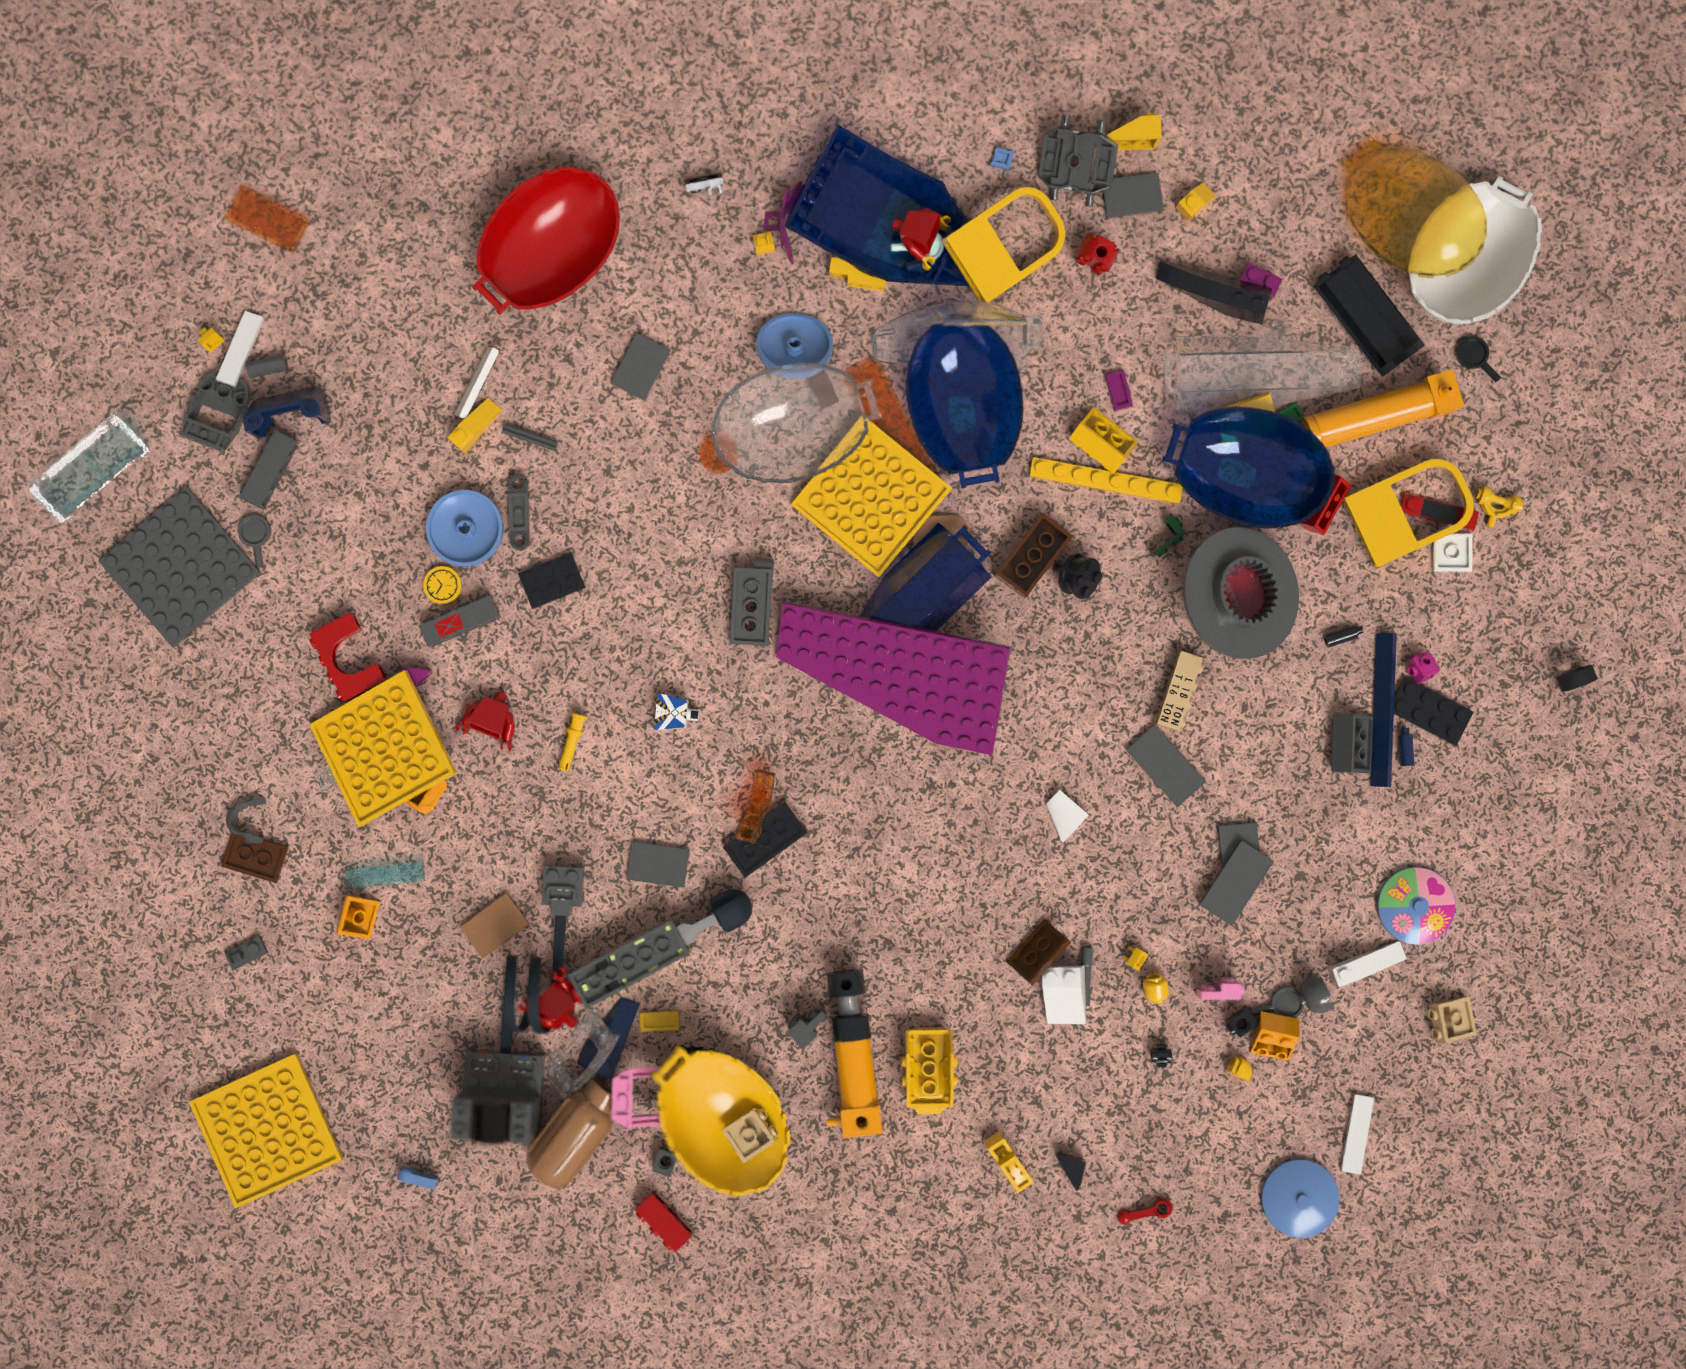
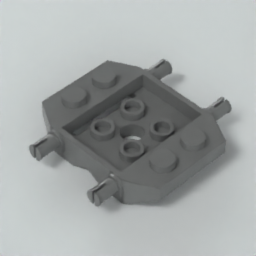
[1038,114,1118,207]

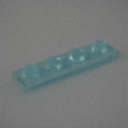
[345,862,425,889]

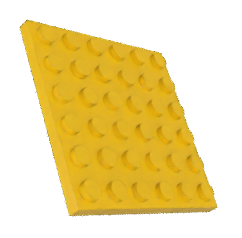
[791,415,952,578]
[309,670,457,827]
[189,1053,343,1209]

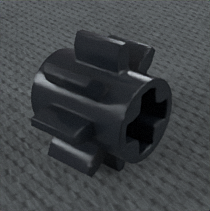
[1151,1044,1172,1068]

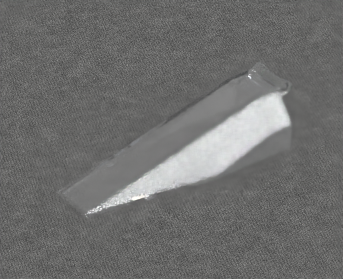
[1161,335,1362,415]

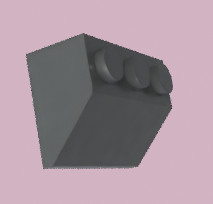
[1330,714,1373,774]

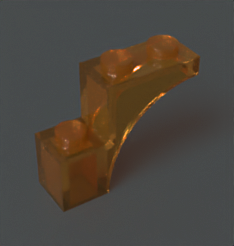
[736,769,776,844]

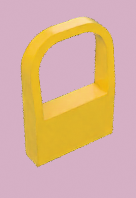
[941,187,1065,305]
[1343,459,1474,568]

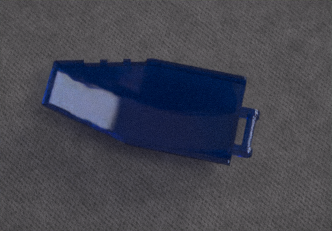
[860,522,992,631]

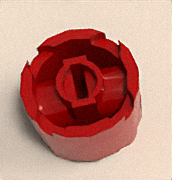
[1075,233,1120,275]

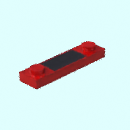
[1400,493,1479,531]

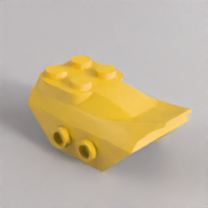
[902,1027,957,1114]

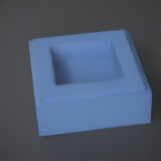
[991,147,1014,171]

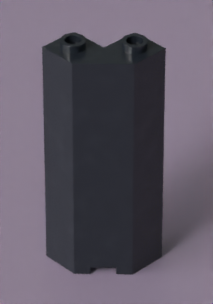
[1313,254,1425,377]

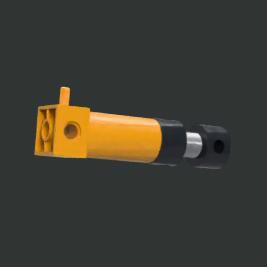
[826,969,882,1138]

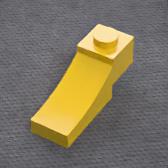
[829,255,886,291]
[983,1131,1034,1193]

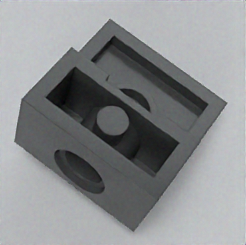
[787,1008,827,1050]

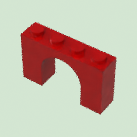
[309,612,388,702]

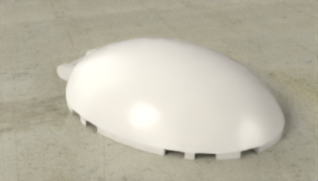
[1409,176,1542,324]

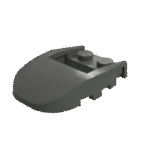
[179,371,250,454]

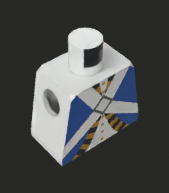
[654,693,699,730]

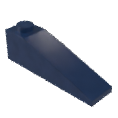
[577,997,640,1079]

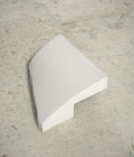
[1046,789,1088,842]

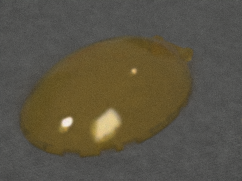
[1342,138,1487,278]

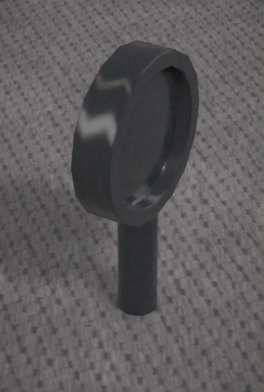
[1455,336,1501,382]

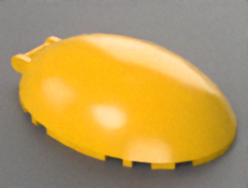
[650,1046,790,1196]

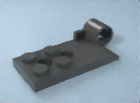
[730,558,774,646]

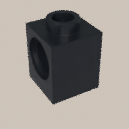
[1226,1007,1259,1038]

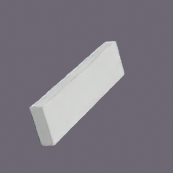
[216,311,264,387]
[454,347,499,419]
[1340,1094,1374,1175]

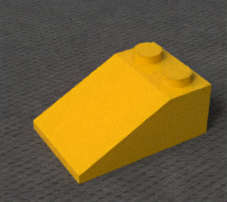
[1107,113,1162,150]

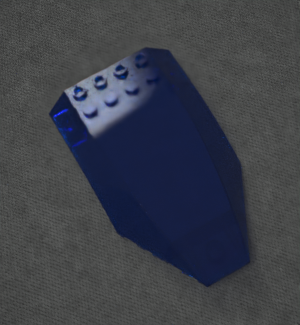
[784,125,970,287]

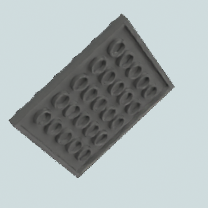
[99,486,261,648]

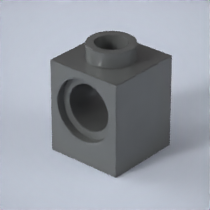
[652,1145,677,1177]

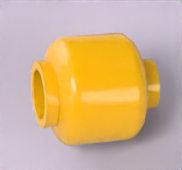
[1143,973,1169,1004]

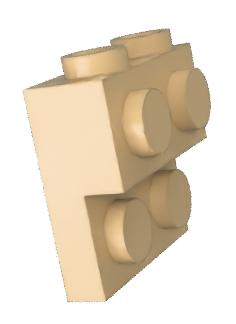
[1427,996,1477,1043]
[722,1106,778,1163]

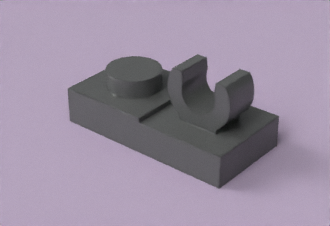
[224,936,268,970]

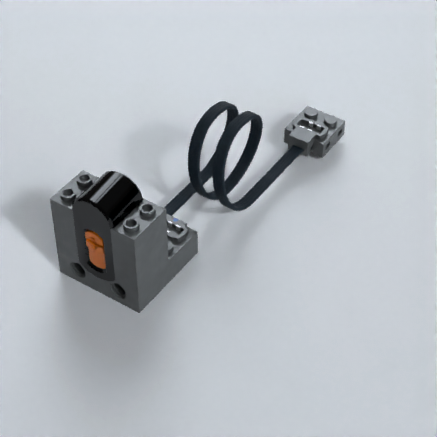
[450,865,585,1145]

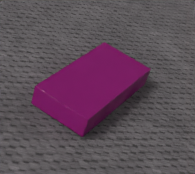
[1105,369,1133,411]

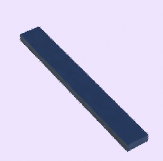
[1371,633,1397,787]

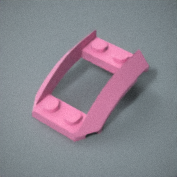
[611,1066,674,1129]

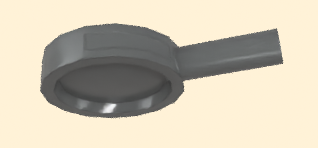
[238,515,271,569]
[1250,987,1304,1018]

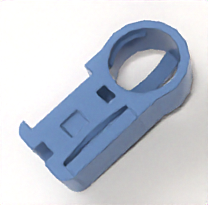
[397,1167,439,1189]

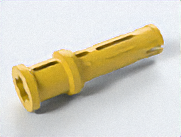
[557,712,588,771]

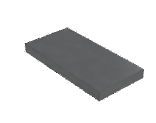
[1126,724,1206,807]
[1199,840,1274,926]

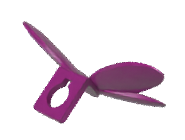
[763,181,803,265]

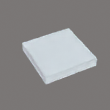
[1433,533,1472,572]

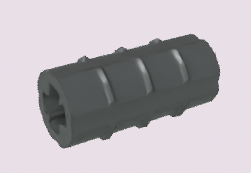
[246,354,289,378]

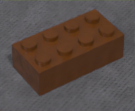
[995,513,1073,599]

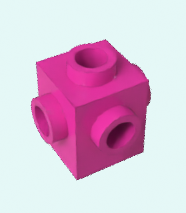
[1406,651,1440,685]

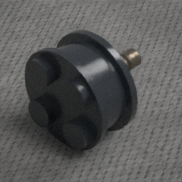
[1054,553,1102,599]

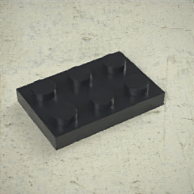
[518,552,586,609]

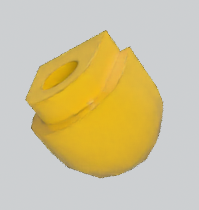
[1225,1056,1252,1083]

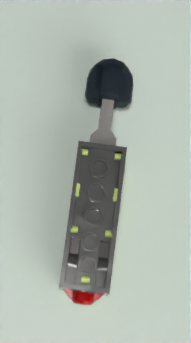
[568,889,753,1009]

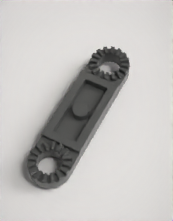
[508,474,530,551]

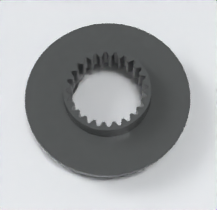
[1183,527,1299,659]

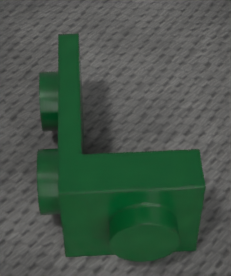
[1151,515,1186,557]

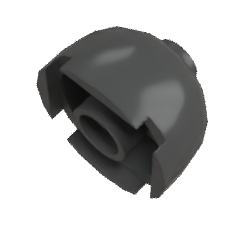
[1298,973,1334,1013]

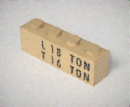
[1155,651,1204,731]

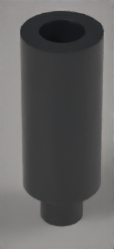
[1323,625,1363,648]

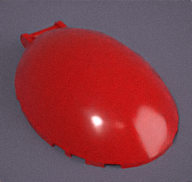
[472,167,620,315]

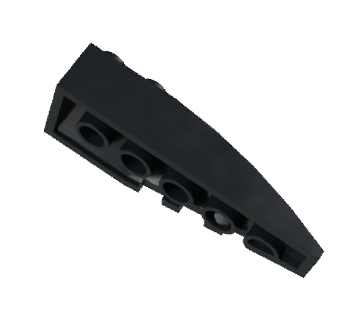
[1156,260,1272,325]

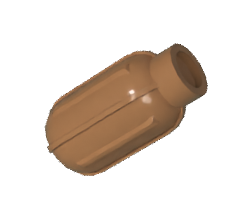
[526,1078,613,1189]

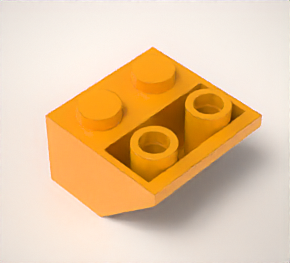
[1250,1011,1299,1061]

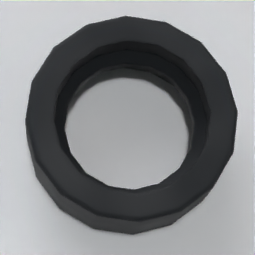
[1557,665,1598,692]

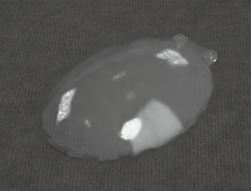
[711,363,882,484]

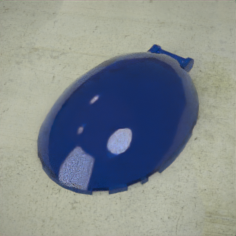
[906,316,1024,489]
[1162,407,1335,529]

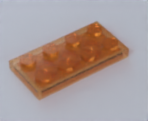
[225,185,311,254]

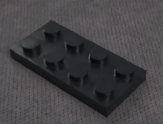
[1394,677,1474,746]
[723,802,807,878]

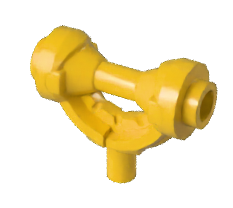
[1475,485,1523,527]

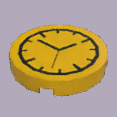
[423,566,462,604]

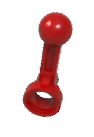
[1117,1197,1173,1225]

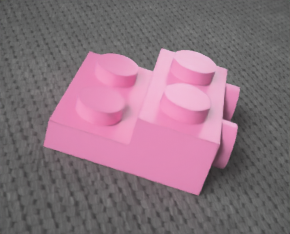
[1196,977,1244,1000]

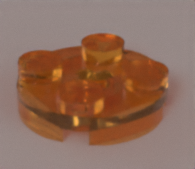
[700,436,738,474]

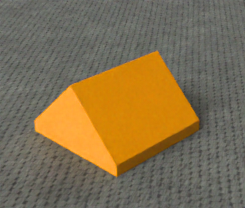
[336,894,380,939]

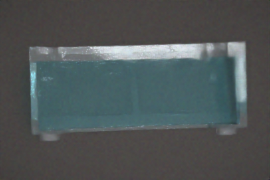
[28,409,151,524]

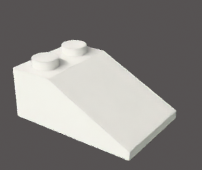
[1042,965,1086,1024]

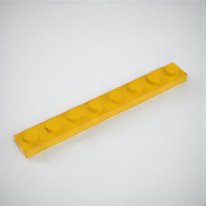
[1029,457,1183,504]

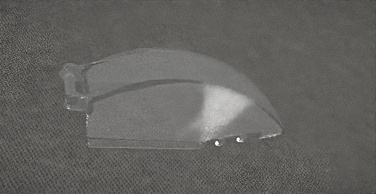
[871,301,1043,374]

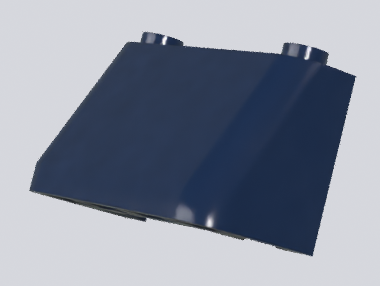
[243,387,332,439]

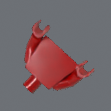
[455,692,515,752]
[518,967,578,1030]

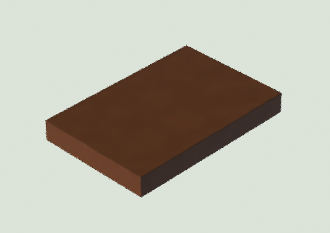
[221,833,289,883]
[1007,919,1071,986]

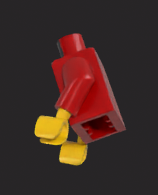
[893,208,951,270]

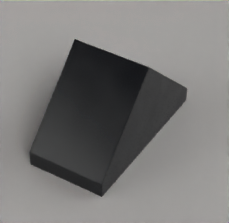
[1055,1152,1087,1191]

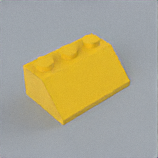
[1068,407,1139,474]

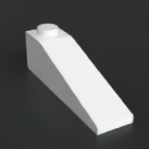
[1328,941,1406,987]

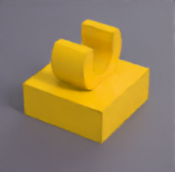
[752,231,775,255]
[198,327,225,353]
[1123,947,1148,971]

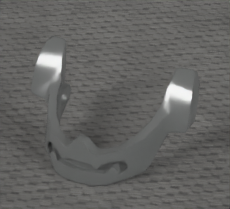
[226,796,266,844]

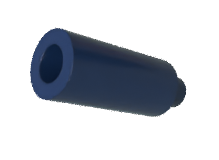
[1398,728,1415,766]

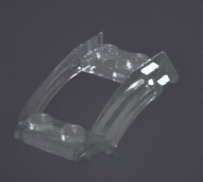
[545,1007,620,1097]

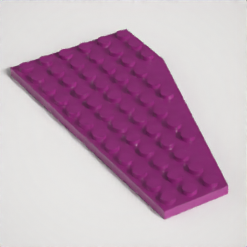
[776,601,1011,755]

